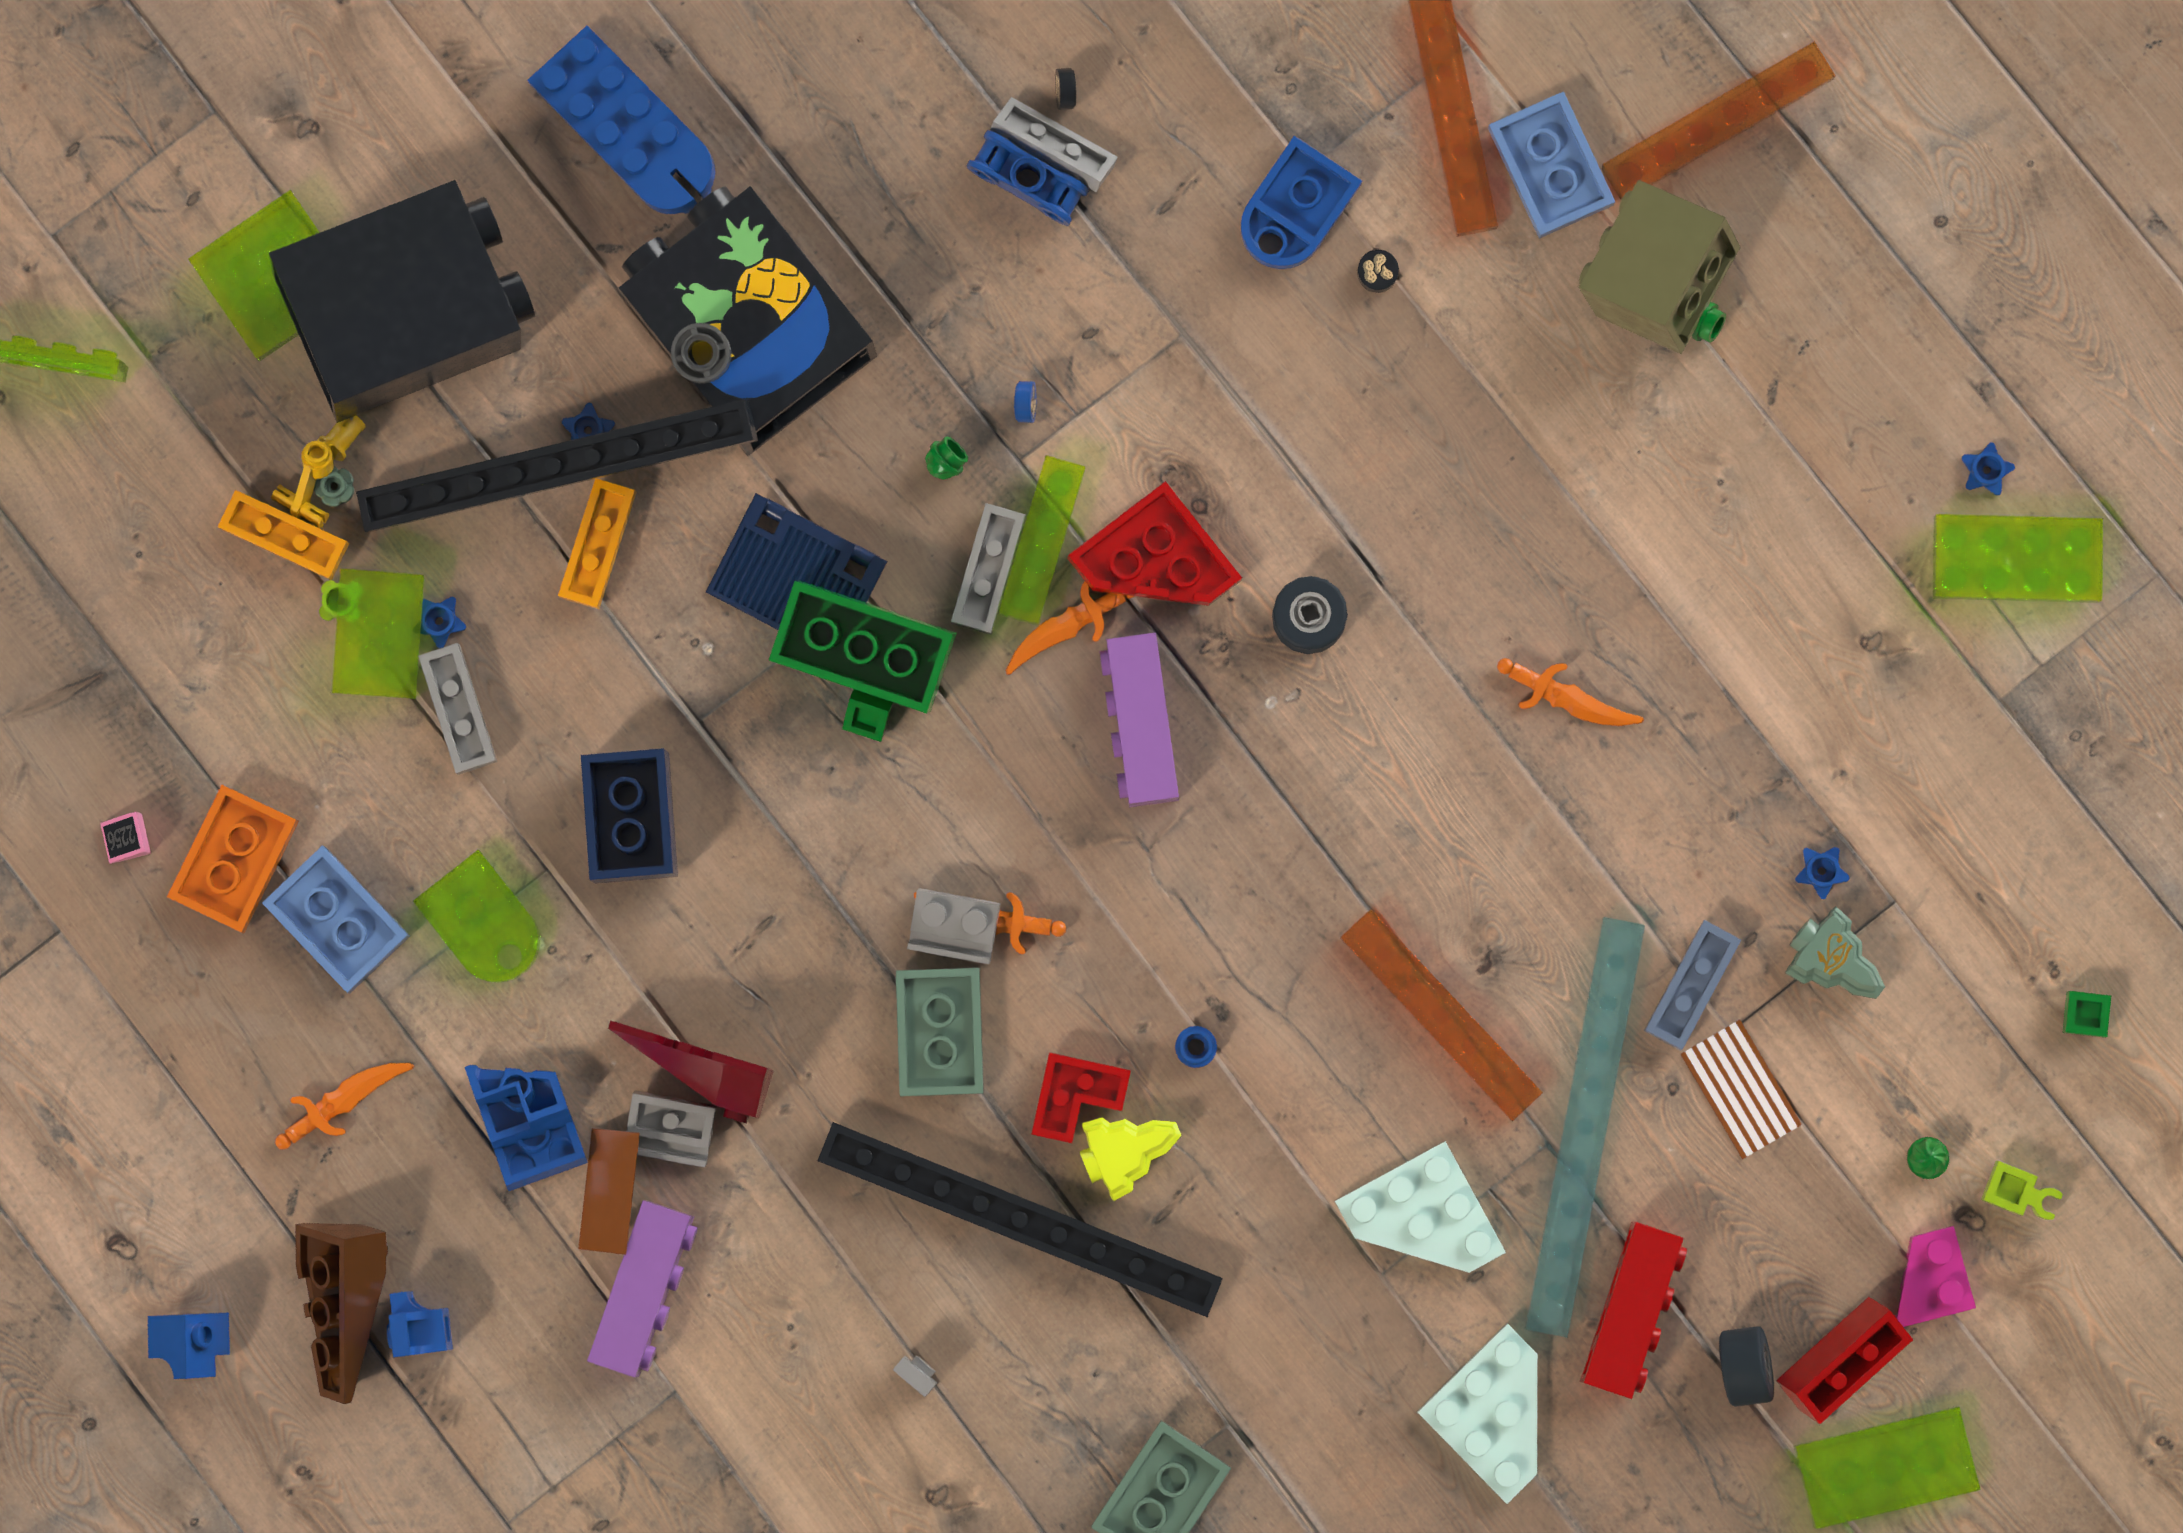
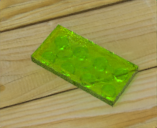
[1933,514,2103,603]
[1793,1406,1981,1529]

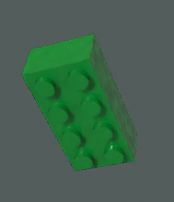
[769,580,957,714]

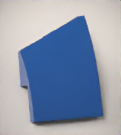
[465,1065,588,1191]

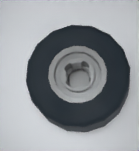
[1272,576,1348,654]

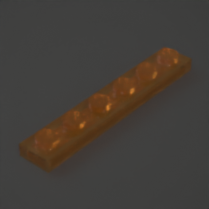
[1408,0,1498,237]
[1601,41,1836,200]
[1340,909,1543,1122]

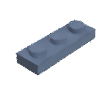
[1644,920,1741,1051]

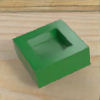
[842,689,893,742]
[2062,991,2111,1038]

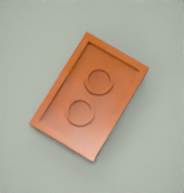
[167,785,299,933]

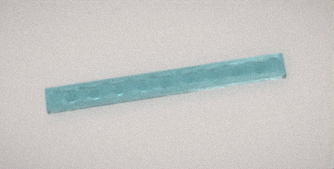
[1525,917,1645,1338]

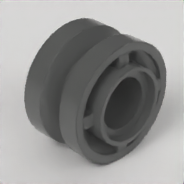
[671,323,732,383]

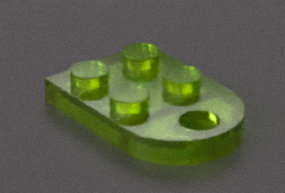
[413,849,540,983]

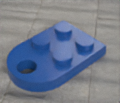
[1241,136,1362,269]

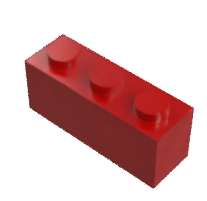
[1776,1297,1913,1424]

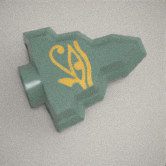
[1785,907,1885,999]

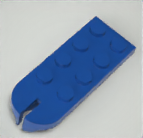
[527,25,715,214]

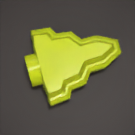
[1079,1117,1181,1201]

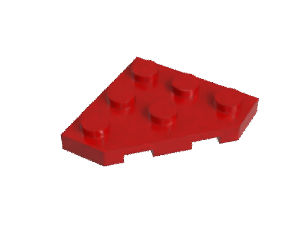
[1067,481,1242,606]

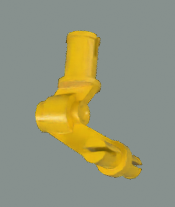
[271,415,366,528]

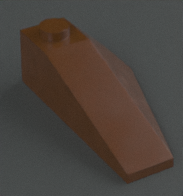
[295,1223,388,1404]

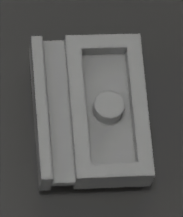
[907,888,1001,964]
[626,1090,717,1168]

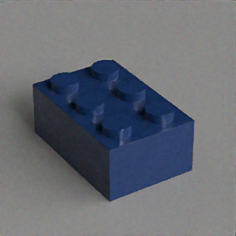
[581,748,678,884]

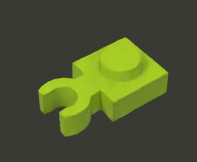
[1981,1161,2063,1220]

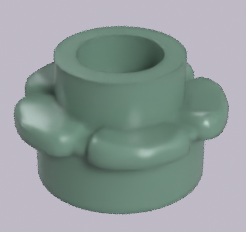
[314,466,355,507]

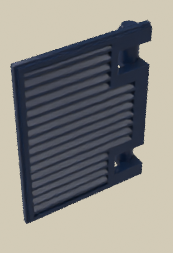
[706,493,888,630]

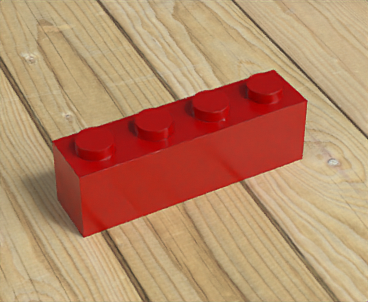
[1580,1222,1687,1399]

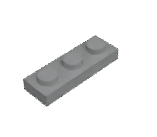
[990,97,1118,192]
[951,503,1026,635]
[418,643,497,775]

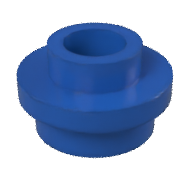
[1175,1026,1217,1068]

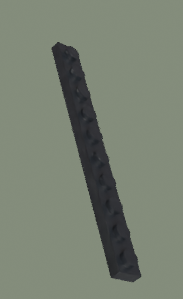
[356,399,758,532]
[817,1122,1223,1318]

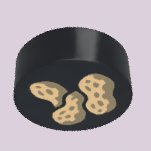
[1055,68,1076,110]
[1357,249,1399,293]

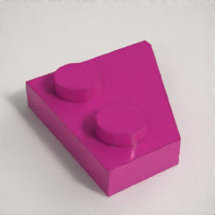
[1895,1226,1976,1327]

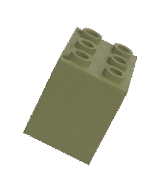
[1578,180,1741,354]

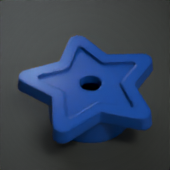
[561,402,615,440]
[1962,442,2015,495]
[413,597,466,648]
[1795,847,1850,899]

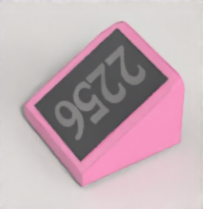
[100,812,151,864]

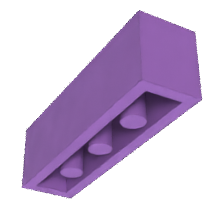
[1099,632,1179,808]
[587,1200,698,1377]

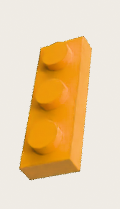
[558,479,637,610]
[217,490,350,580]

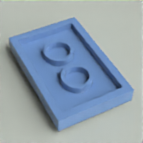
[1488,91,1615,239]
[262,845,410,994]

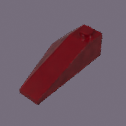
[608,1020,774,1124]

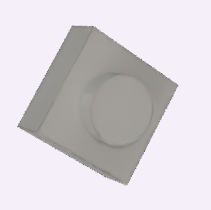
[893,1355,937,1397]

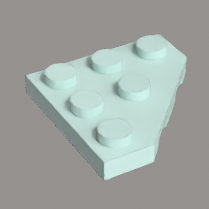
[1334,1141,1506,1273]
[1417,1323,1538,1504]

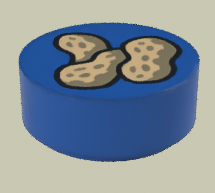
[1014,381,1037,423]

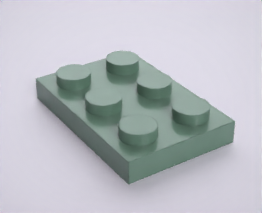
[896,968,984,1097]
[1091,1420,1231,1533]

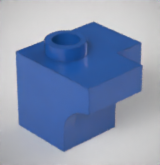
[387,1291,453,1358]
[148,1312,230,1379]

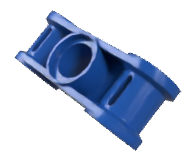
[966,130,1089,226]

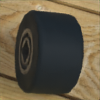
[1719,1326,1774,1407]

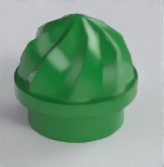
[1692,302,1726,343]
[925,437,968,480]
[1907,1137,1949,1179]

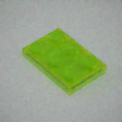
[331,568,424,699]

